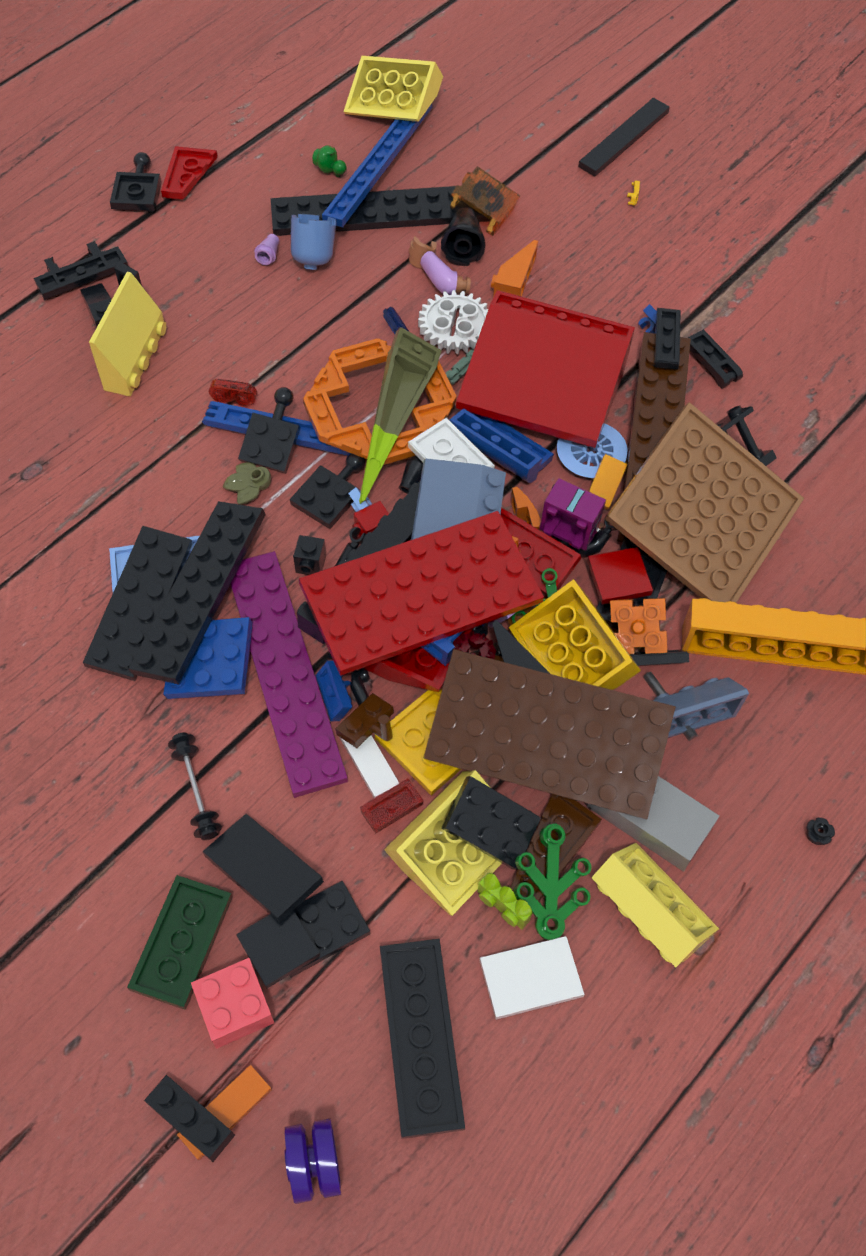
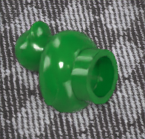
[312,145,347,177]

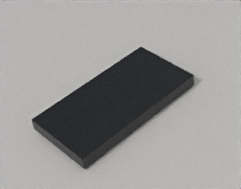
[202,814,324,923]

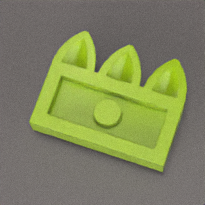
[477,873,532,930]

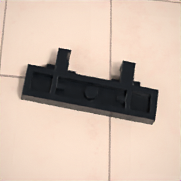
[34,241,128,300]

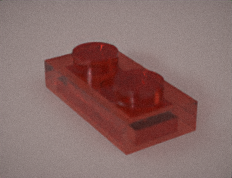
[360,778,424,834]

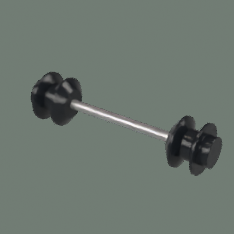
[168,732,222,840]

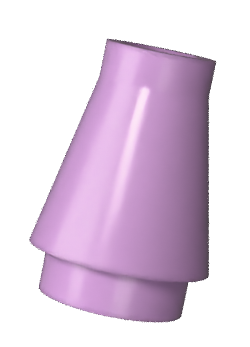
[254,234,280,265]

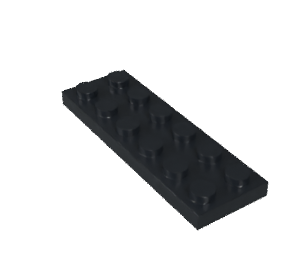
[83,526,192,681]
[380,939,465,1139]

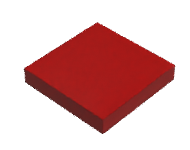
[587,547,653,604]

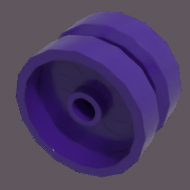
[284,1118,341,1204]

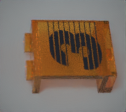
[450,166,520,236]

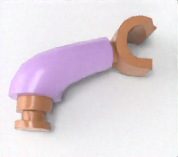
[409,236,471,295]

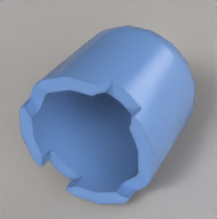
[290,214,336,270]

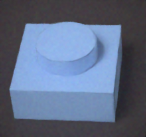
[348,487,372,512]

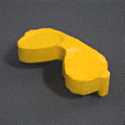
[627,180,640,205]

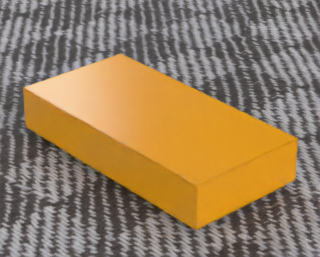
[588,454,627,510]

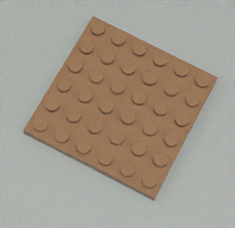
[604,402,804,602]

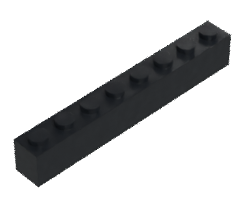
[297,481,420,644]

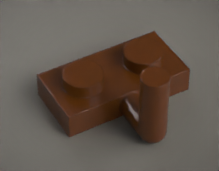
[335,693,394,749]

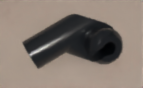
[350,668,370,706]

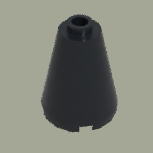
[441,208,486,266]

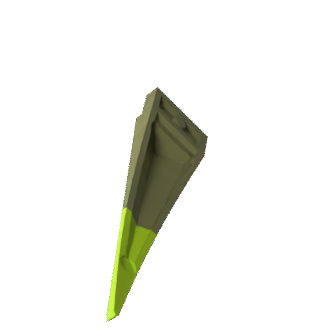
[359,327,442,504]

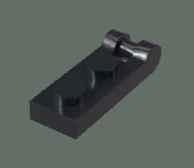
[688,329,743,388]

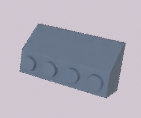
[653,677,749,738]

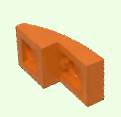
[510,487,542,531]

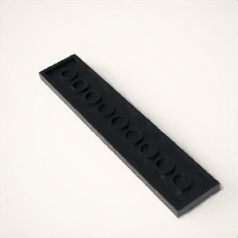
[270,184,490,236]

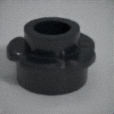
[806,818,835,845]

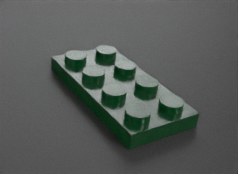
[127,875,233,1010]

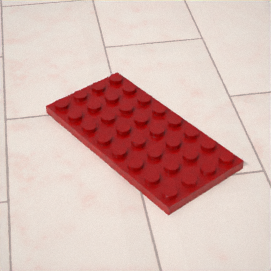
[299,511,544,676]

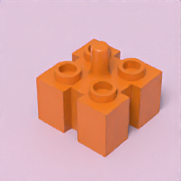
[610,598,668,654]

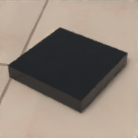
[236,911,320,989]

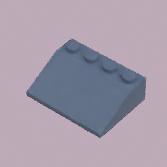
[411,458,506,540]

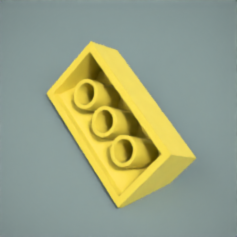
[592,843,719,967]

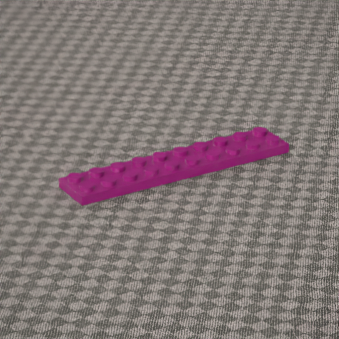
[230,551,348,798]

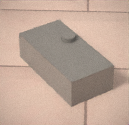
[587,776,719,872]

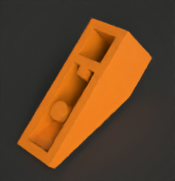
[491,240,538,297]

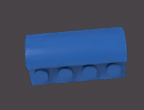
[449,409,554,483]

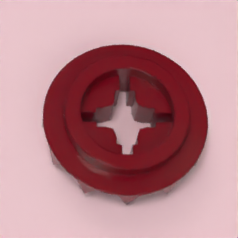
[453,631,496,659]

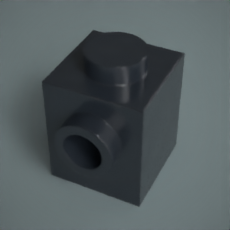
[293,535,326,575]

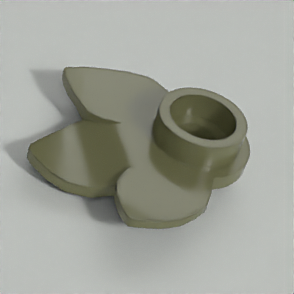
[223,462,271,505]

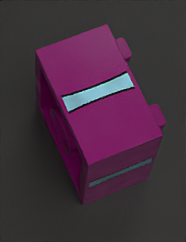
[540,478,606,551]

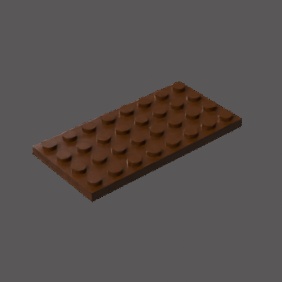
[423,649,676,820]

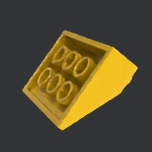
[508,579,641,690]

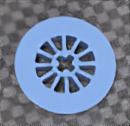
[557,424,628,478]

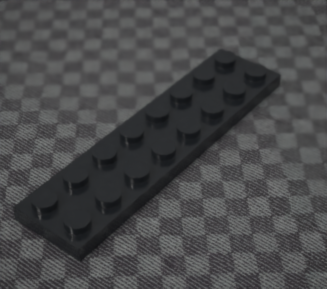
[128,501,266,684]

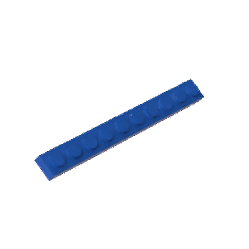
[322,104,432,227]

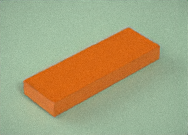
[177,1065,272,1161]

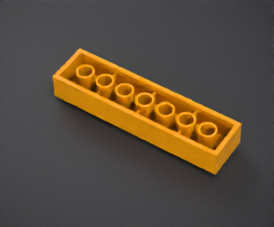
[681,598,866,675]

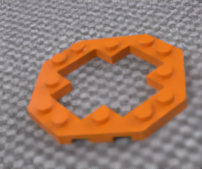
[303,338,457,465]

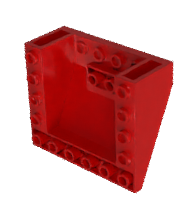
[456,290,635,448]

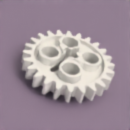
[418,290,488,354]

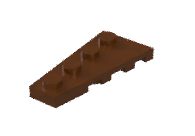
[510,794,602,901]

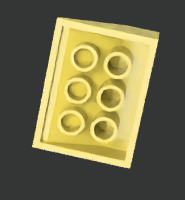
[344,56,443,122]
[89,272,166,397]
[384,770,502,916]

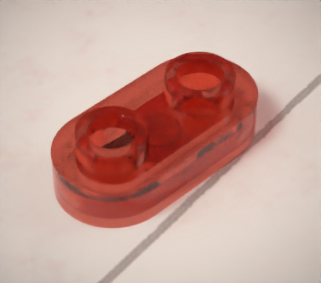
[208,379,257,406]

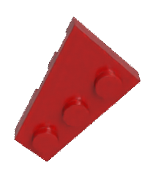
[161,146,218,200]

